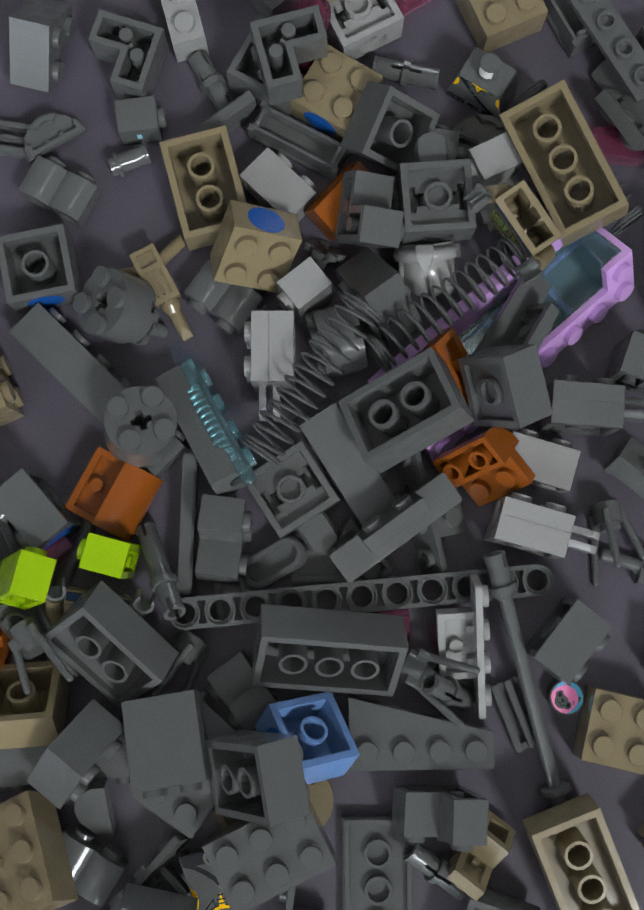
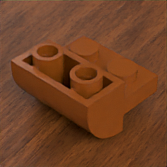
[432,427,536,507]
[64,446,164,542]

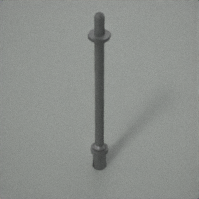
[482,550,571,807]

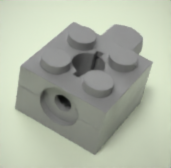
[313,0,404,60]
[244,311,296,421]
[484,492,601,559]

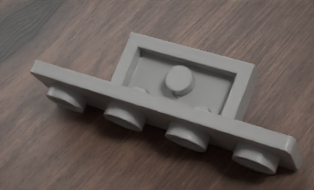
[436,574,492,719]

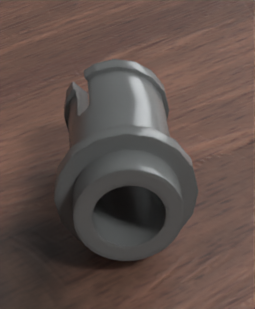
[106,143,151,178]

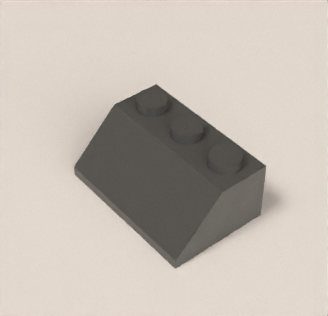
[43,580,179,709]

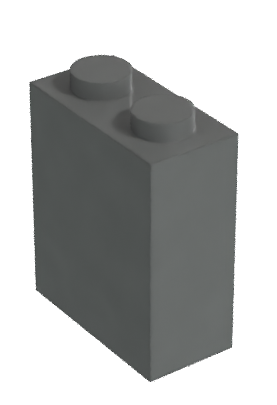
[121,690,210,799]

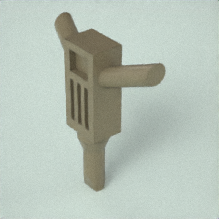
[117,234,194,342]

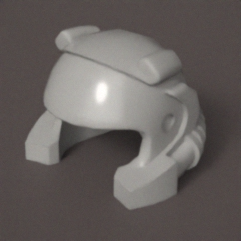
[393,241,461,298]

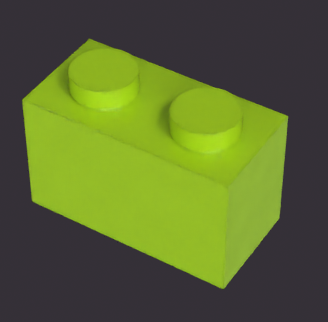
[77,532,141,579]
[0,546,57,610]

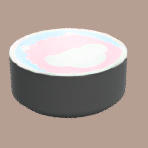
[547,680,585,715]

